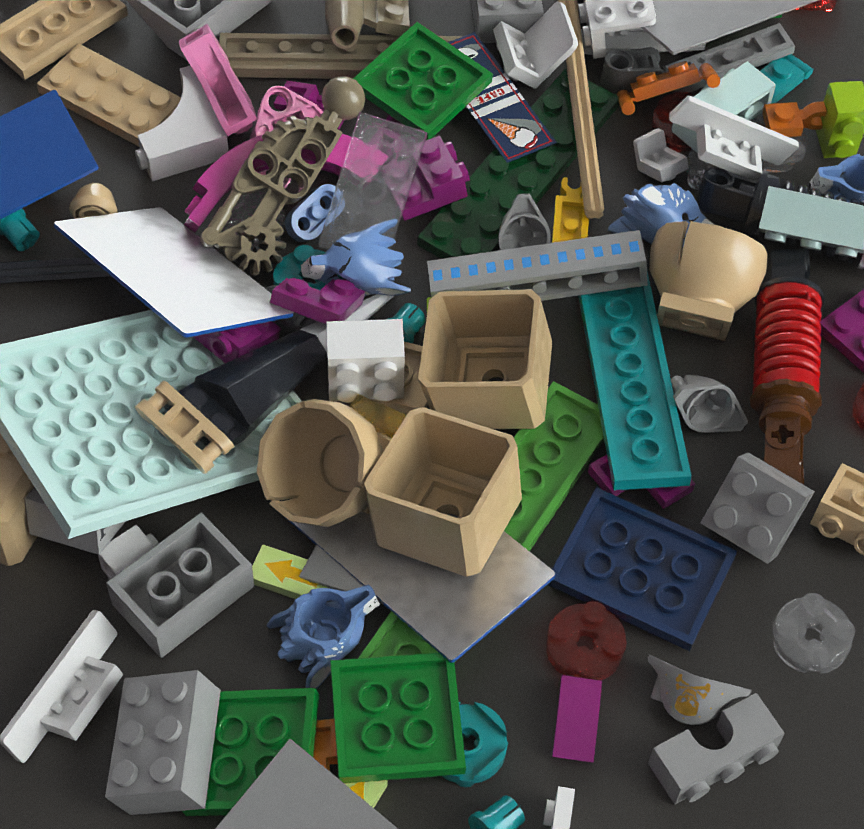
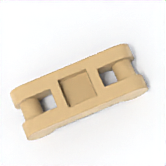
[135,381,234,474]

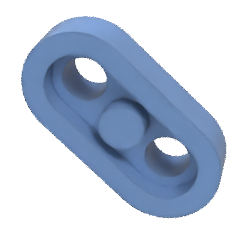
[285,184,344,242]

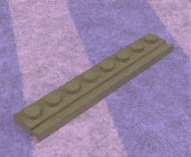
[219,33,480,79]

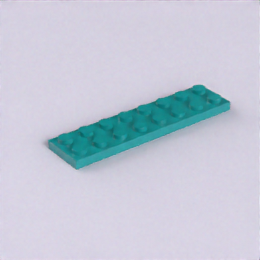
[578,272,692,490]

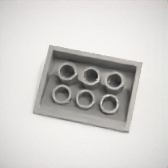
[127,0,273,61]

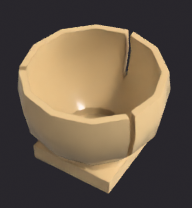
[649,221,768,341]
[257,399,392,527]

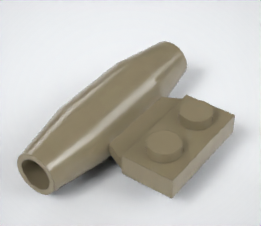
[325,0,410,49]

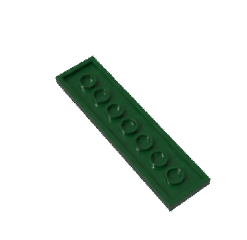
[417,69,619,259]

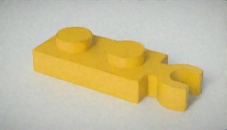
[552,177,589,243]

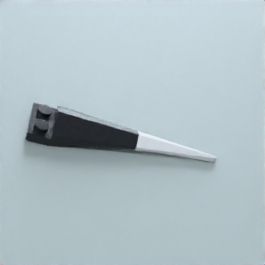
[164,294,394,455]

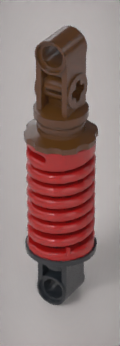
[750,248,824,485]

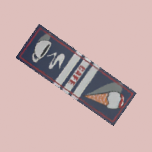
[448,32,557,163]

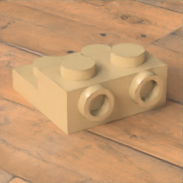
[810,463,864,555]

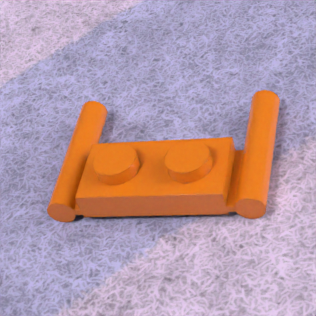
[617,61,720,115]

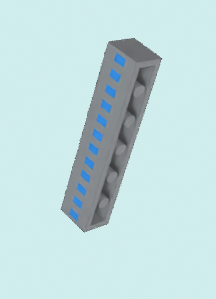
[427,230,648,301]

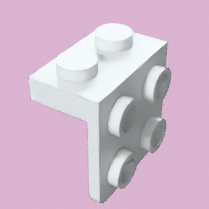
[578,0,656,59]
[493,1,578,89]

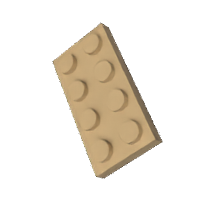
[0,0,128,80]
[37,43,181,147]

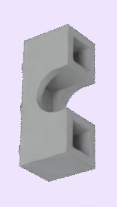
[648,693,785,805]

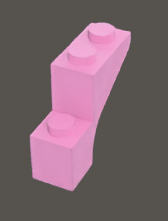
[179,24,257,136]

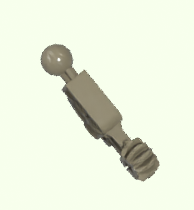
[200,76,365,276]

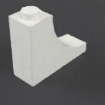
[135,65,228,182]

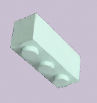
[672,61,776,153]
[759,186,864,258]

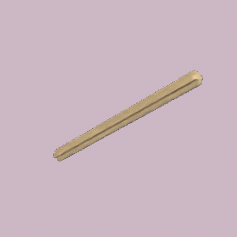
[558,0,604,219]

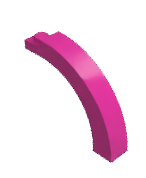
[184,134,389,233]

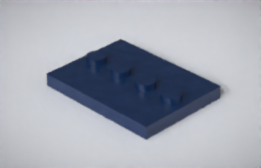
[547,487,737,652]

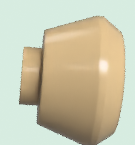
[69,183,118,219]

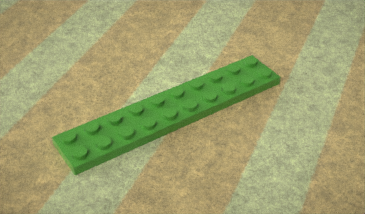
[358,381,604,664]

